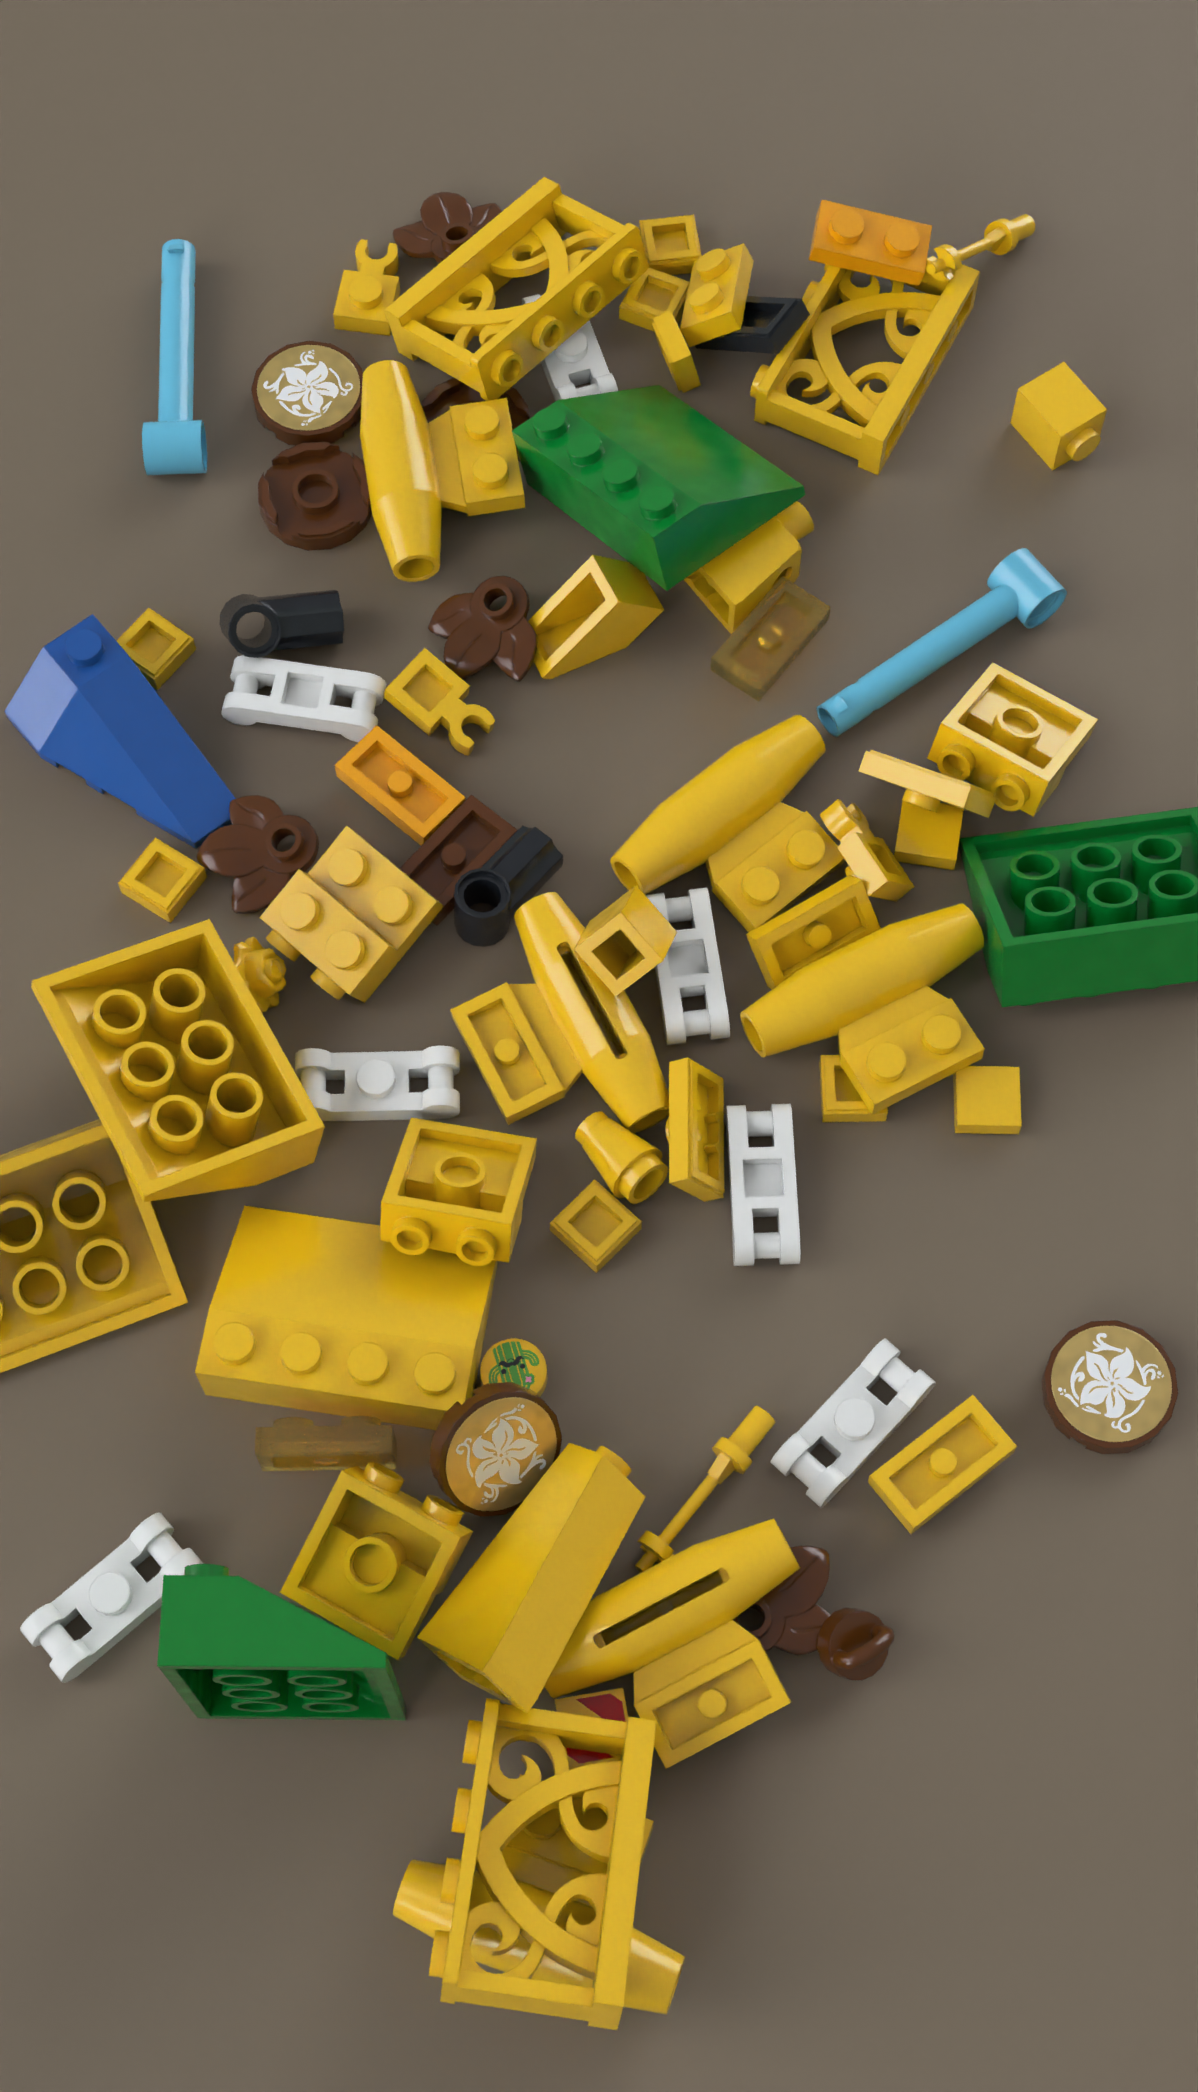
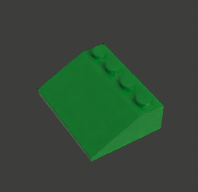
[512,385,806,591]
[959,807,1198,1007]
[157,1564,406,1720]

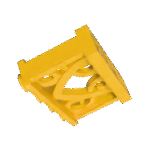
[384,177,648,401]
[750,264,980,475]
[428,1698,657,2030]

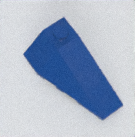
[4,614,236,849]

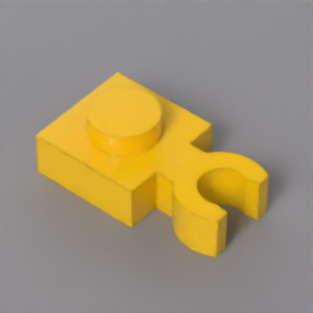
[333,239,401,336]
[384,647,495,756]
[819,799,915,902]

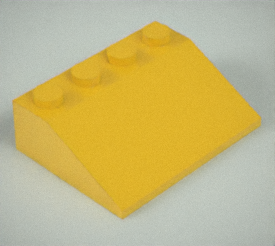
[31,919,325,1202]
[0,1119,188,1373]
[195,1205,498,1430]

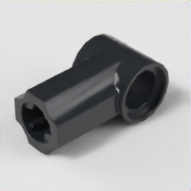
[219,590,344,658]
[454,825,563,947]

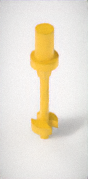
[926,214,1035,282]
[635,1406,776,1572]

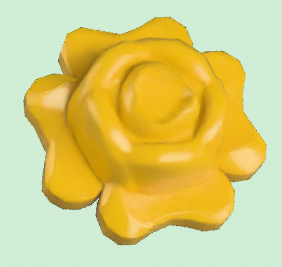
[233,937,286,1012]

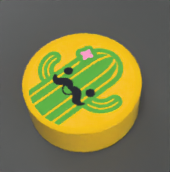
[480,1338,547,1397]

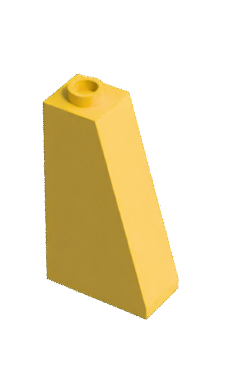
[417,1443,645,1713]

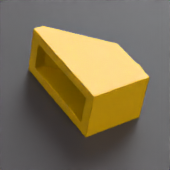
[528,555,664,679]

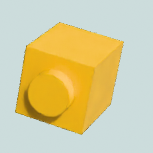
[1010,362,1107,471]
[574,885,677,996]

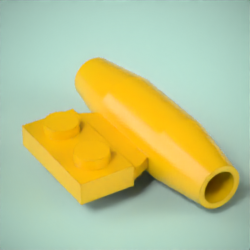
[360,360,525,582]
[610,715,845,933]
[450,892,669,1133]
[740,903,985,1115]
[544,1518,800,1769]
[393,1774,685,2015]

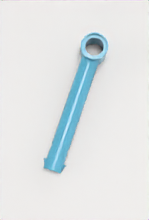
[142,239,208,476]
[817,548,1067,737]

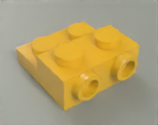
[927,662,1098,817]
[259,826,444,1003]
[380,1117,537,1266]
[280,1462,473,1660]

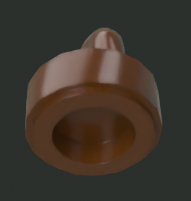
[817,1607,894,1681]

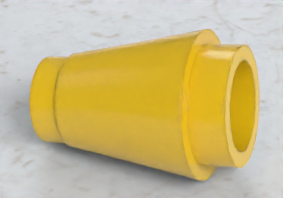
[575,1111,668,1204]

